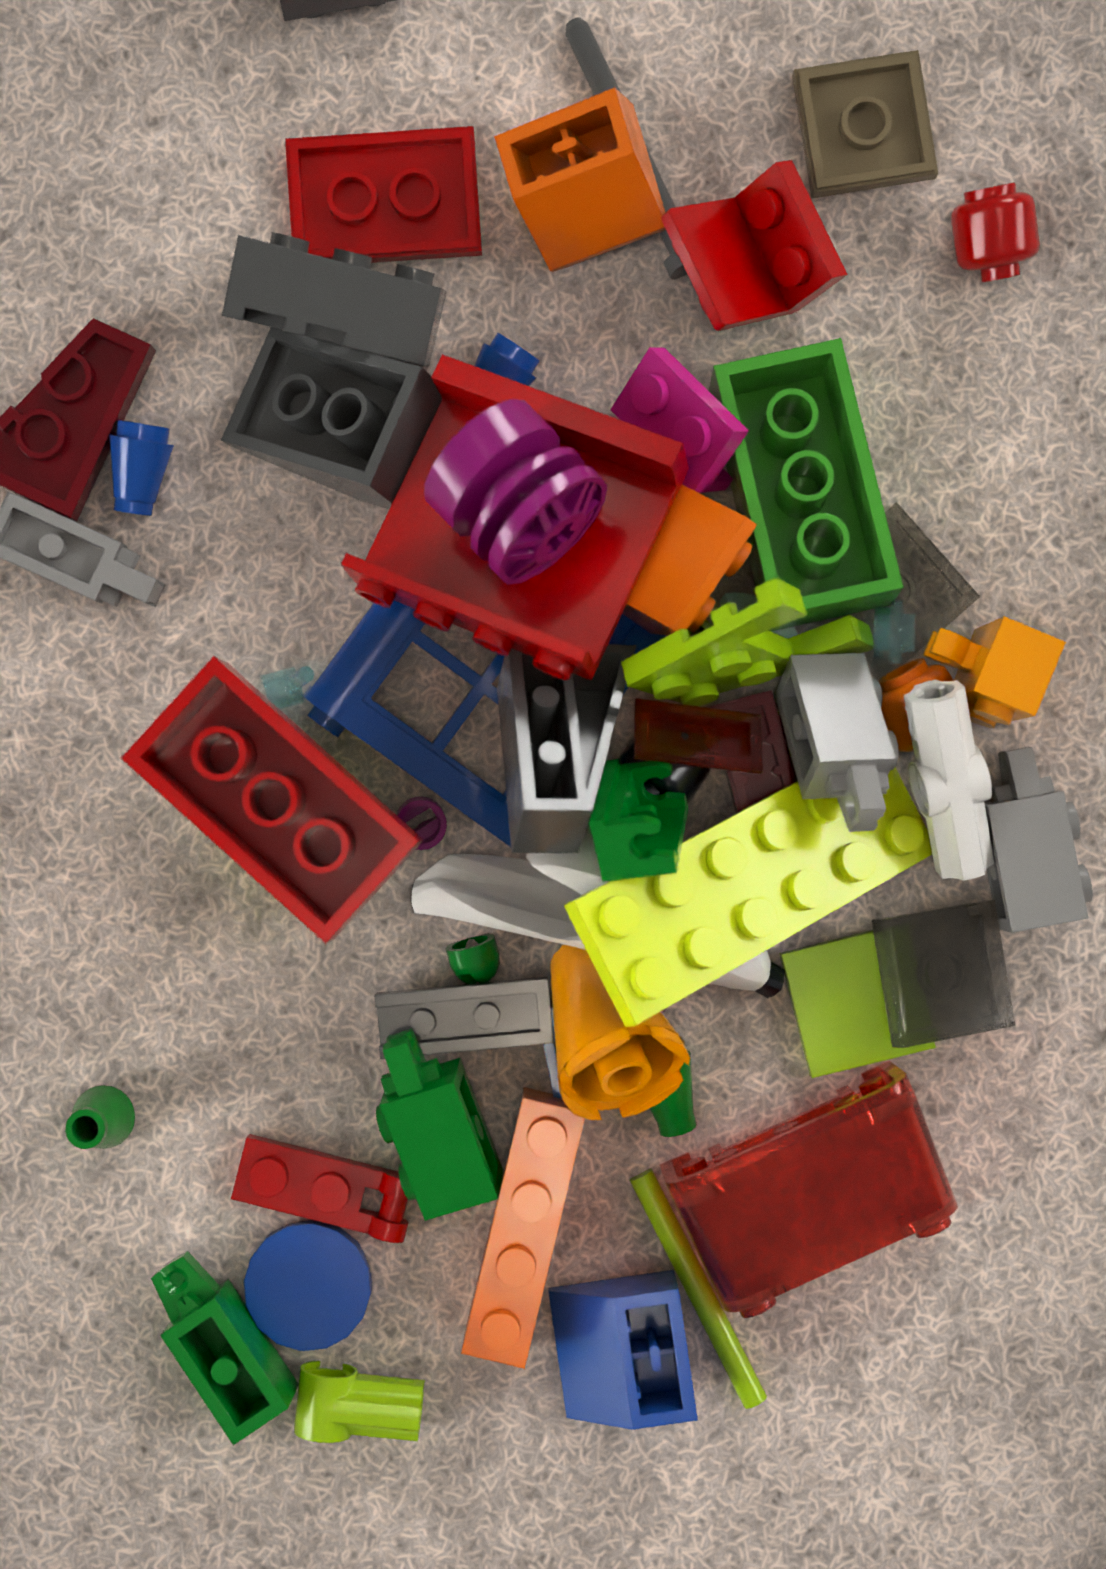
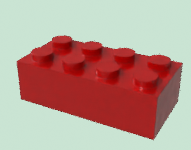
[121,656,424,944]

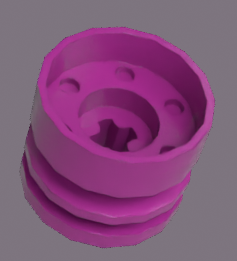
[424,399,607,584]

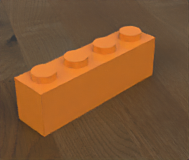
[461,1087,585,1369]

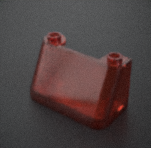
[660,1061,958,1318]

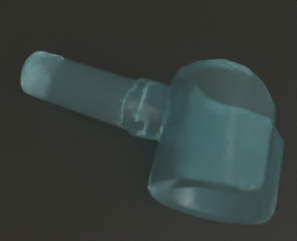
[260,666,314,709]

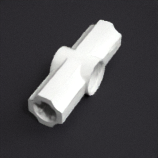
[904,680,995,881]

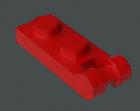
[231,1134,409,1243]

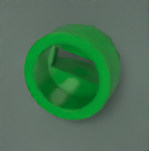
[446,934,500,984]

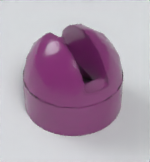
[396,796,447,850]

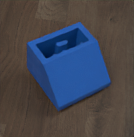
[548,1270,698,1430]

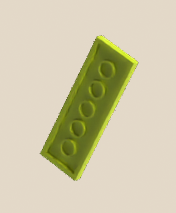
[564,767,932,1027]

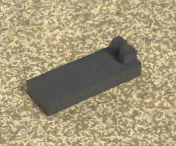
[374,977,554,1059]

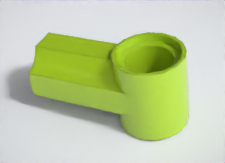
[294,1361,425,1443]

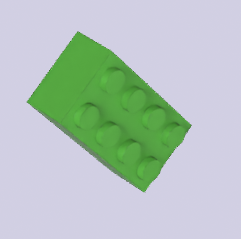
[709,338,904,632]

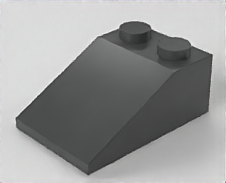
[221,327,442,509]

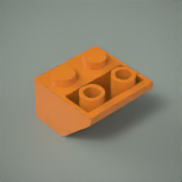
[494,87,666,272]
[622,485,757,635]

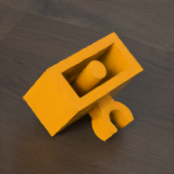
[923,616,1066,728]

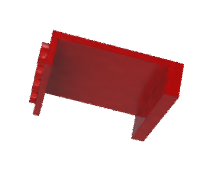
[340,354,689,681]

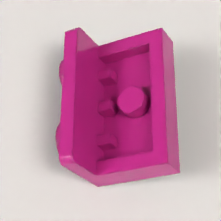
[610,347,749,493]

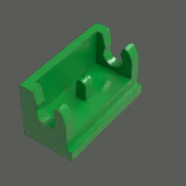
[589,759,688,882]

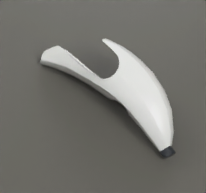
[410,822,785,998]

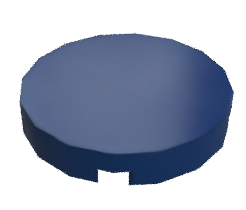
[244,1220,373,1351]

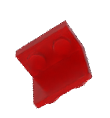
[661,160,848,331]

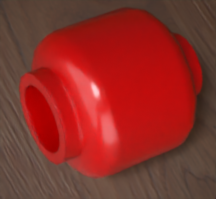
[951,182,1040,282]

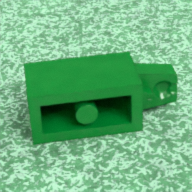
[376,1029,503,1221]
[151,1251,299,1445]

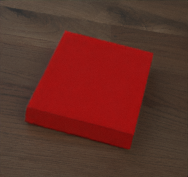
[285,126,482,263]

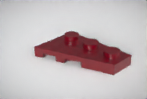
[0,318,156,521]

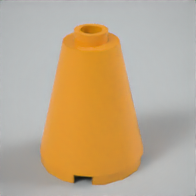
[550,944,690,1120]

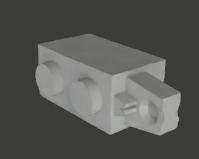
[774,653,898,832]
[985,747,1093,933]

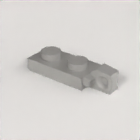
[0,492,166,607]

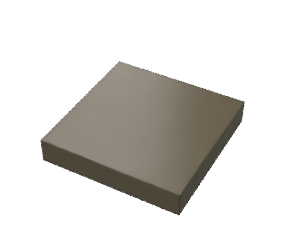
[792,50,938,198]

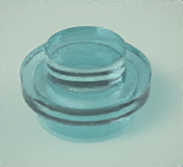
[873,600,916,665]

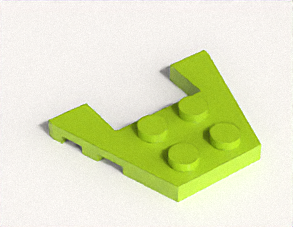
[621,578,876,708]

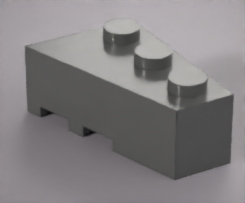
[222,232,447,366]
[497,644,636,853]

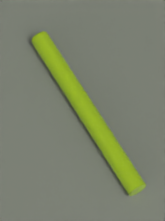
[629,1169,767,1409]

